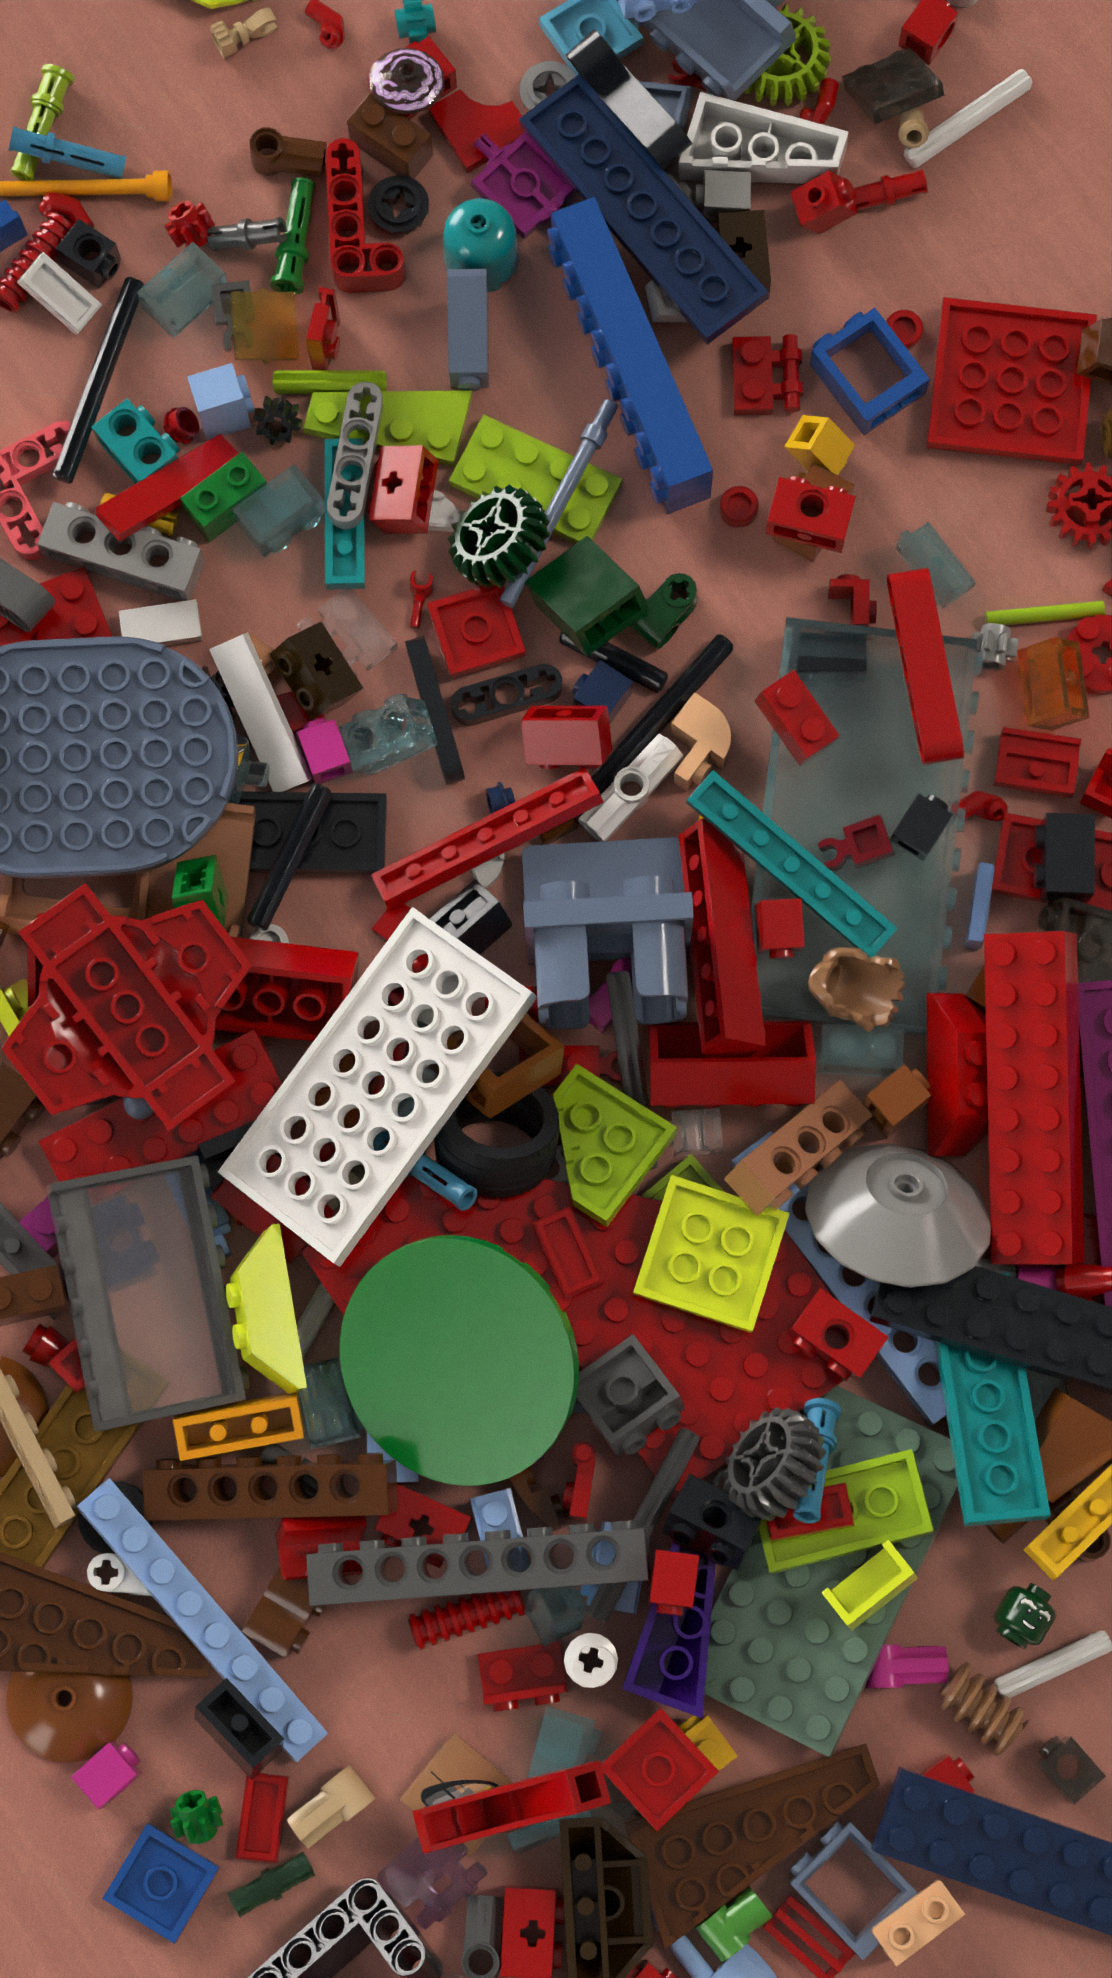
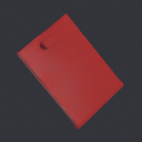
[210,1154,335,1264]

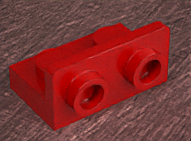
[477,1641,568,1712]

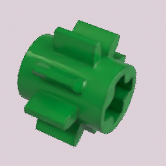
[169,1790,223,1844]

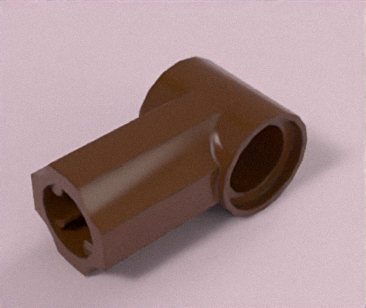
[250,127,327,178]

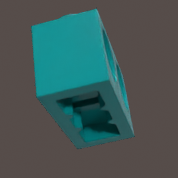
[91,398,180,484]

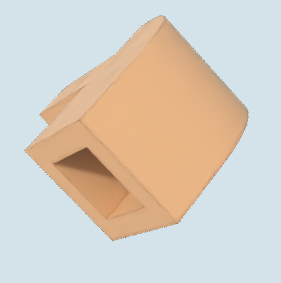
[671,692,731,792]

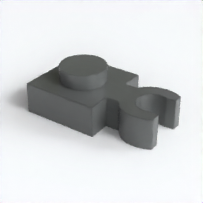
[210,280,255,352]

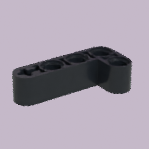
[566,29,693,170]

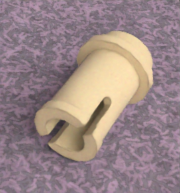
[898,106,929,148]

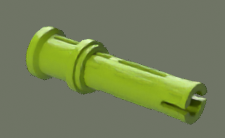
[10,64,75,181]

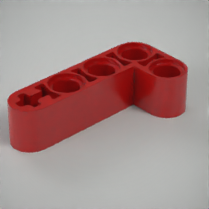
[326,138,406,293]

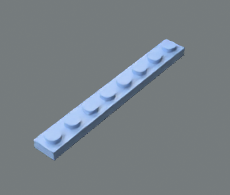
[76,1478,328,1762]

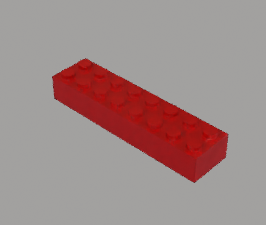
[27,913,359,1042]
[984,931,1085,1264]

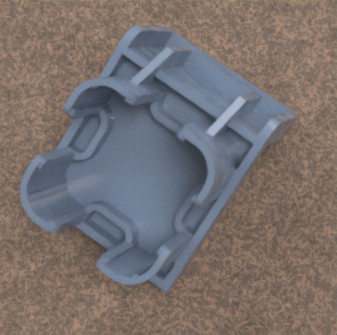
[522,837,694,1029]

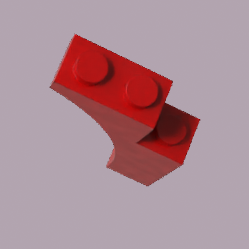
[412,1760,611,1854]

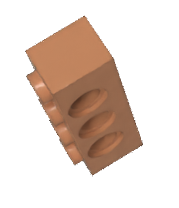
[724,1080,873,1216]

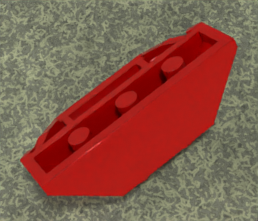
[926,993,988,1156]

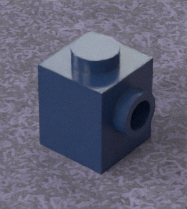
[571,660,633,724]

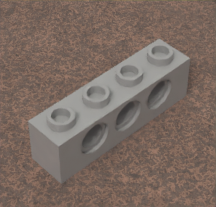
[37,502,205,601]

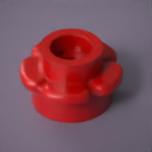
[163,407,199,445]

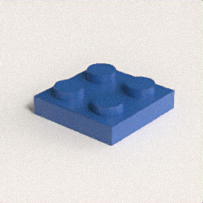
[102,1823,221,1944]

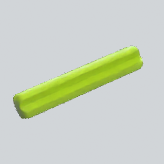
[272,370,387,394]

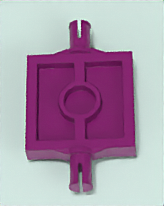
[471,131,576,240]

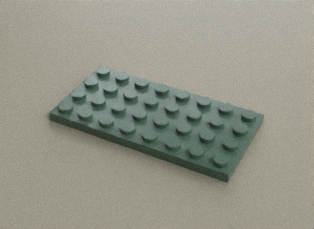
[704,1386,958,1758]

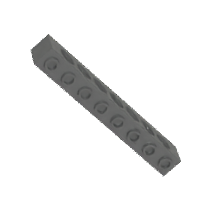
[306,1520,651,1606]

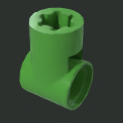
[695,1886,773,1962]

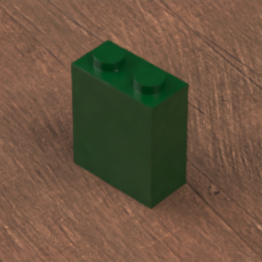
[525,536,650,656]

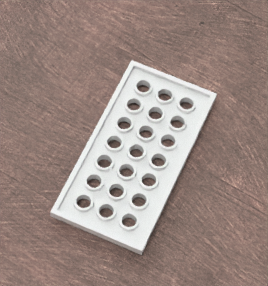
[218,907,537,1267]

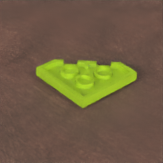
[553,1064,677,1227]

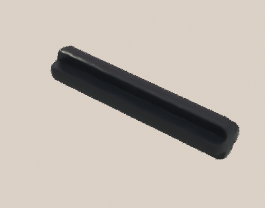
[559,631,668,693]

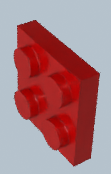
[427,585,526,679]
[601,1707,719,1831]

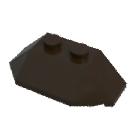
[559,1816,653,1978]

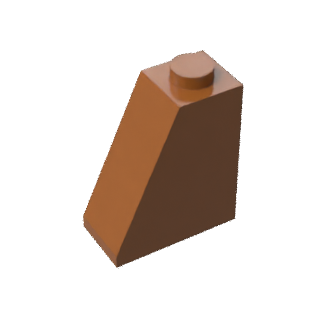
[1035,1387,1112,1503]

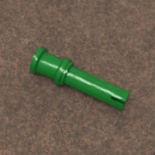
[270,177,316,295]

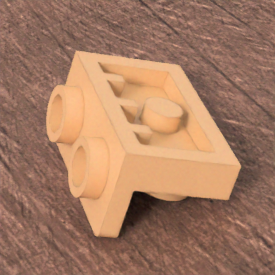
[872,1879,965,1967]

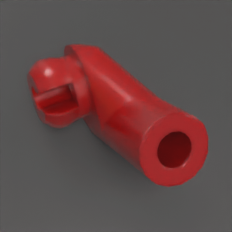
[305,0,345,49]
[800,78,839,125]
[39,191,94,228]
[947,790,1008,825]

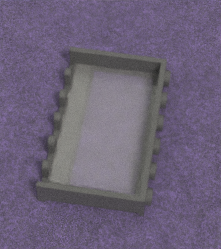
[46,1155,250,1431]

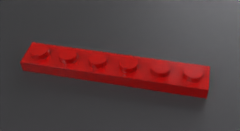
[371,767,604,911]

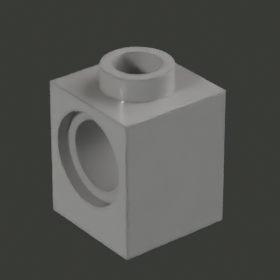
[694,170,751,222]

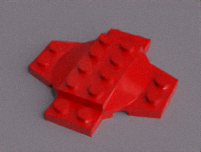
[1,883,252,1131]

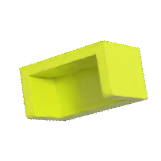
[821,1540,918,1631]

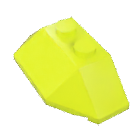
[226,1224,307,1394]

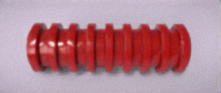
[0,212,73,313]
[408,1590,526,1650]

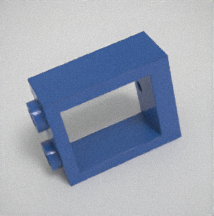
[809,308,930,435]

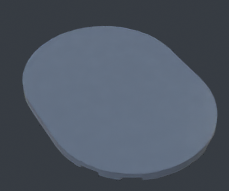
[0,637,238,879]

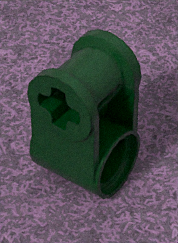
[629,573,697,650]

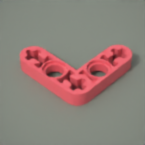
[0,421,71,560]

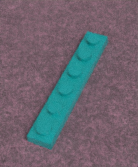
[686,770,898,957]

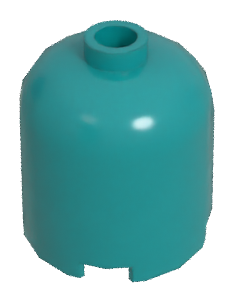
[443,198,520,292]

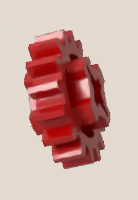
[1046,462,1112,549]

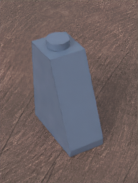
[447,269,489,392]

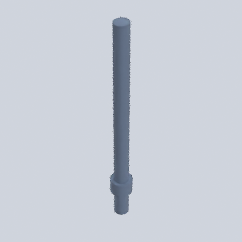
[499,399,618,608]

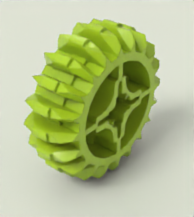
[744,3,831,107]

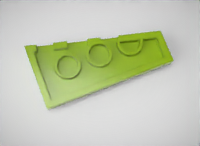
[303,390,473,467]

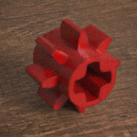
[164,201,215,250]

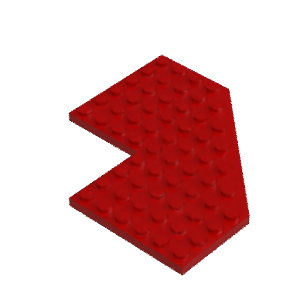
[300,1159,876,1501]

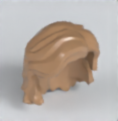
[808,947,906,1032]

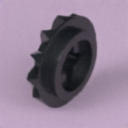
[368,175,429,235]

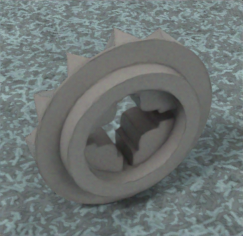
[520,61,577,110]

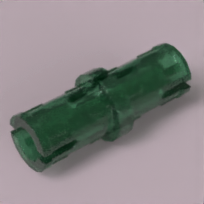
[228,1851,316,1918]

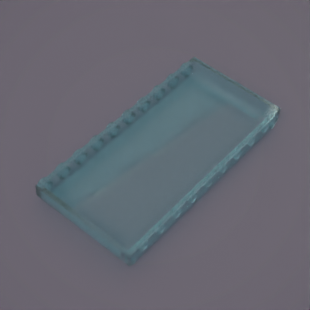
[750,617,983,1037]

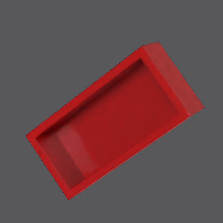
[649,1021,816,1108]

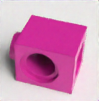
[297,718,353,784]
[71,1741,142,1809]

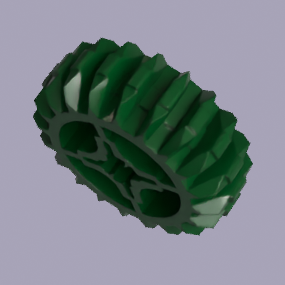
[447,484,550,589]

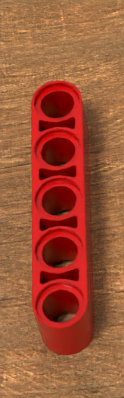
[887,568,964,765]

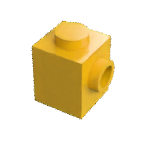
[784,415,856,475]

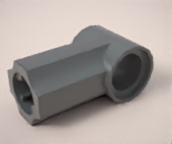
[461,1894,504,1978]

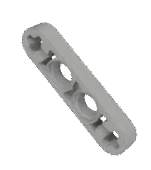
[327,382,383,529]

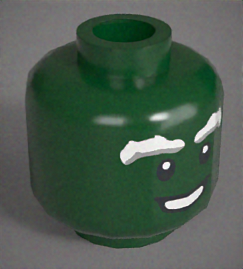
[993,1583,1057,1649]

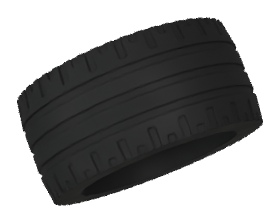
[434,1071,560,1198]

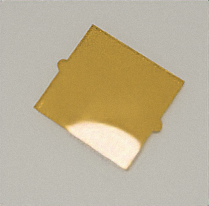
[231,288,299,364]

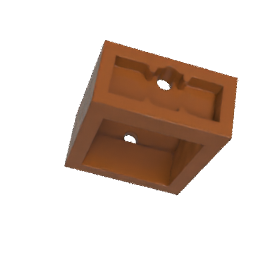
[434,1013,565,1119]

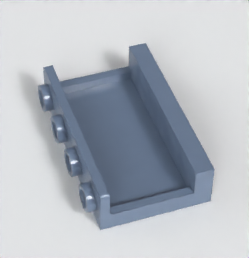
[628,0,796,101]

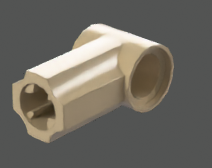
[286,1765,376,1849]

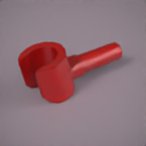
[667,60,707,91]
[410,570,433,629]

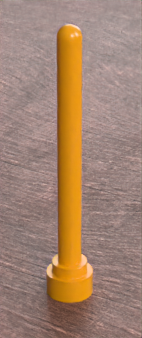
[0,170,172,202]

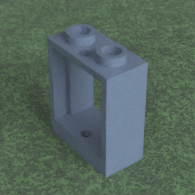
[788,1821,918,1960]

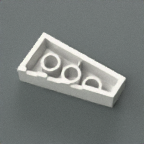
[679,92,849,184]

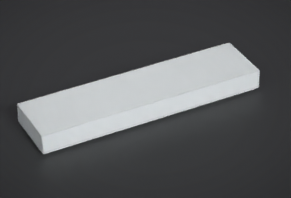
[209,632,313,792]

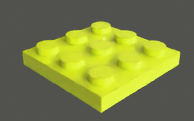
[633,1175,790,1333]

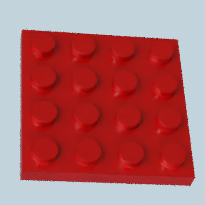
[926,297,1097,465]

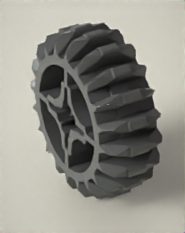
[722,1407,826,1521]

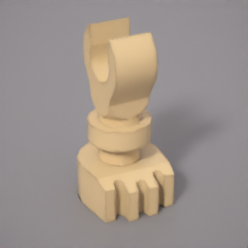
[210,8,278,59]

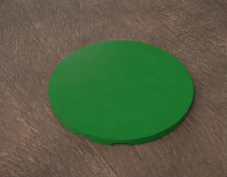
[340,1235,579,1486]

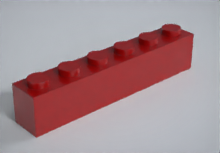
[679,818,766,1058]

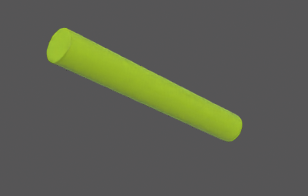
[985,601,1105,625]

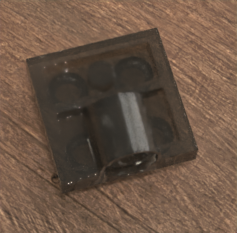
[842,48,945,125]

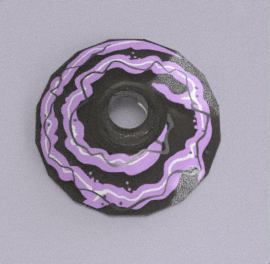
[369,48,445,114]

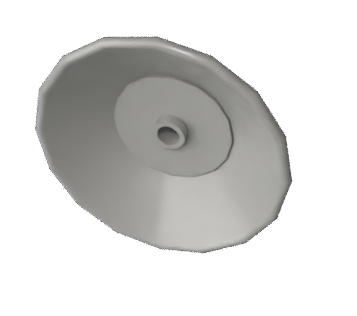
[805,1143,991,1288]

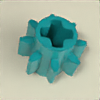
[394,0,436,44]

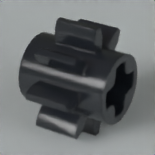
[253,394,302,445]

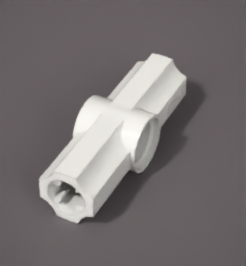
[578,734,684,841]

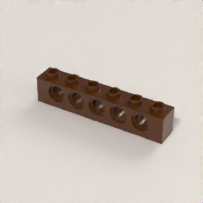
[143,1453,398,1521]

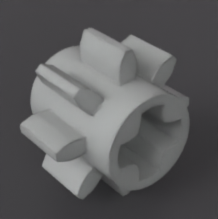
[968,623,1019,671]

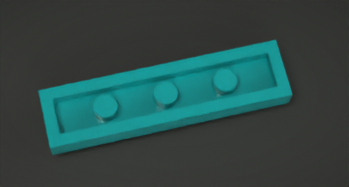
[324,438,366,590]

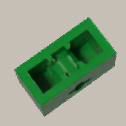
[180,452,271,543]
[172,854,228,929]

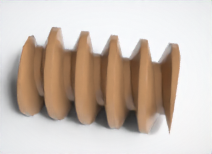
[936,1662,1029,1757]

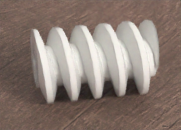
[564,1633,618,1688]

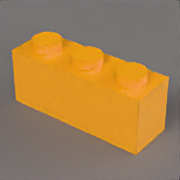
[173,1393,305,1461]

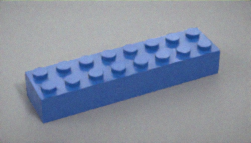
[547,197,713,514]

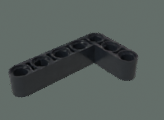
[247,1878,442,1978]

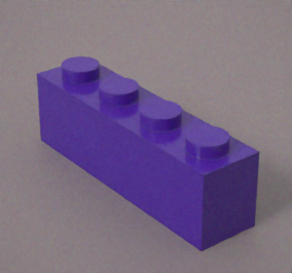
[622,1541,716,1718]

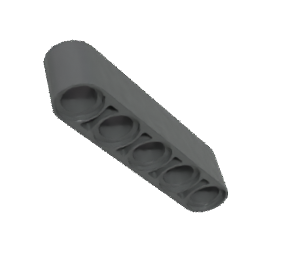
[0,558,56,633]

